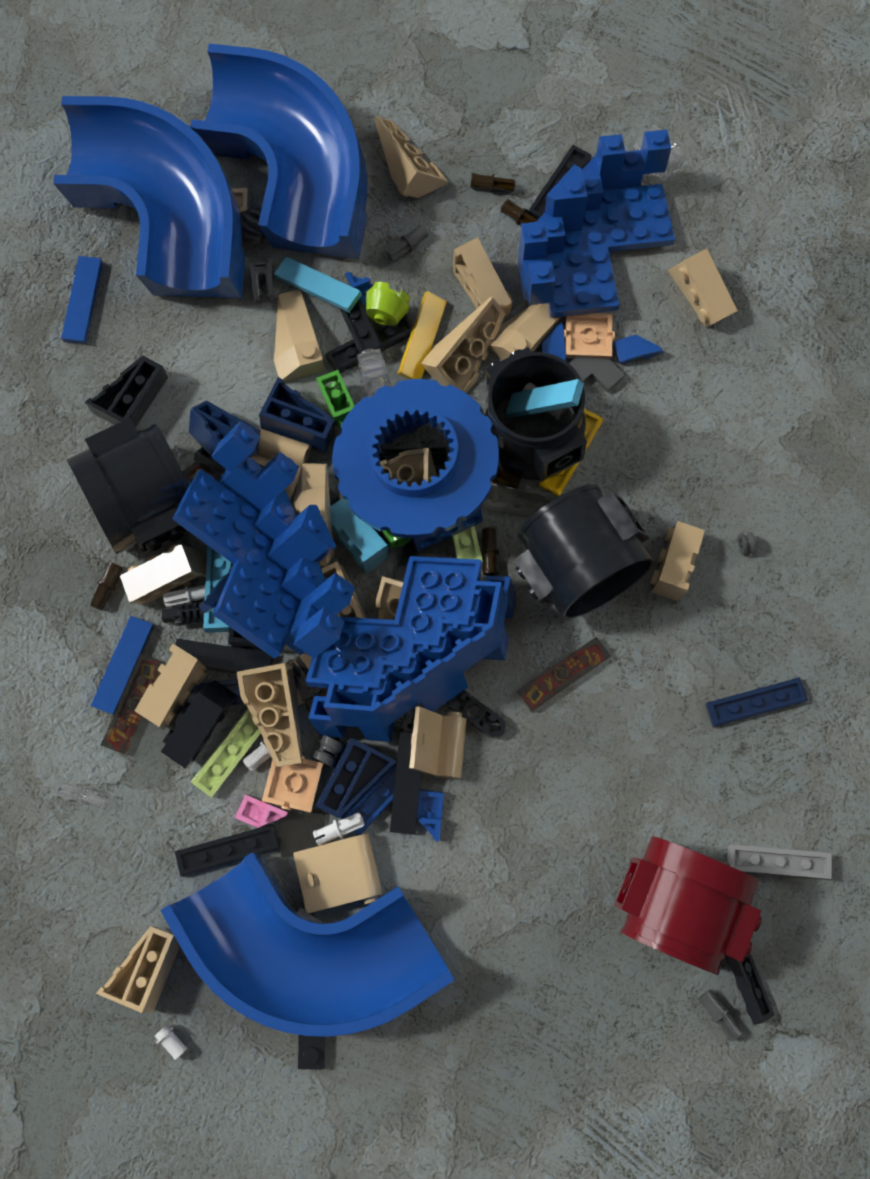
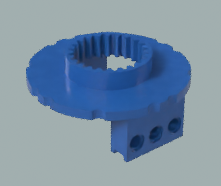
[332,379,499,552]

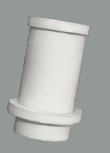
[155,1024,187,1060]

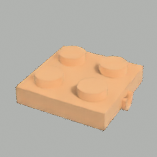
[564,313,615,360]
[262,756,324,813]

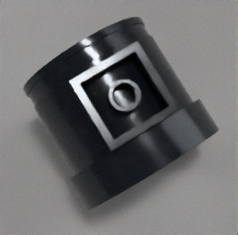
[485,347,587,481]
[66,418,189,555]
[514,484,654,619]

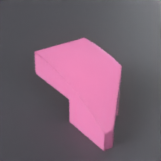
[235,795,288,828]

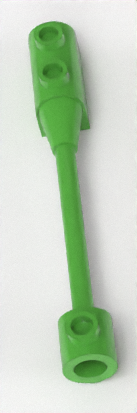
[316,370,412,548]

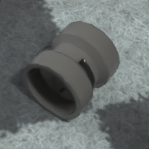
[312,735,345,769]

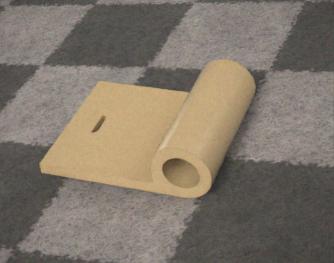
[251,428,311,502]
[409,707,467,779]
[293,834,383,914]

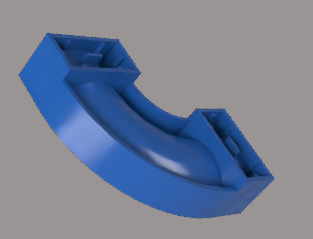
[190,43,368,259]
[53,96,246,298]
[160,852,455,1037]

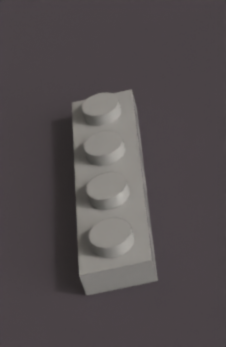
[727,844,832,879]

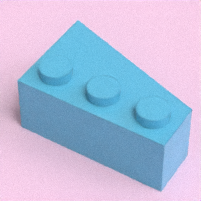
[330,498,389,574]

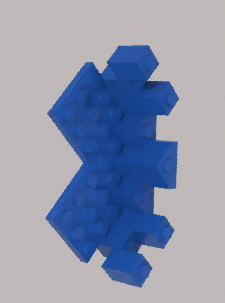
[518,129,675,318]
[173,421,355,659]
[306,556,517,742]

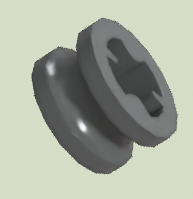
[738,532,756,555]

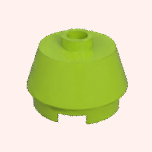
[366,282,411,326]

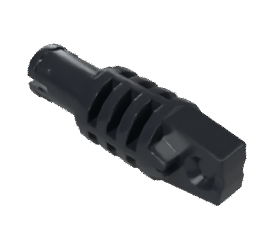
[161,602,204,626]

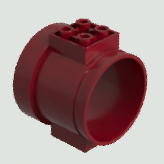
[614,836,762,975]

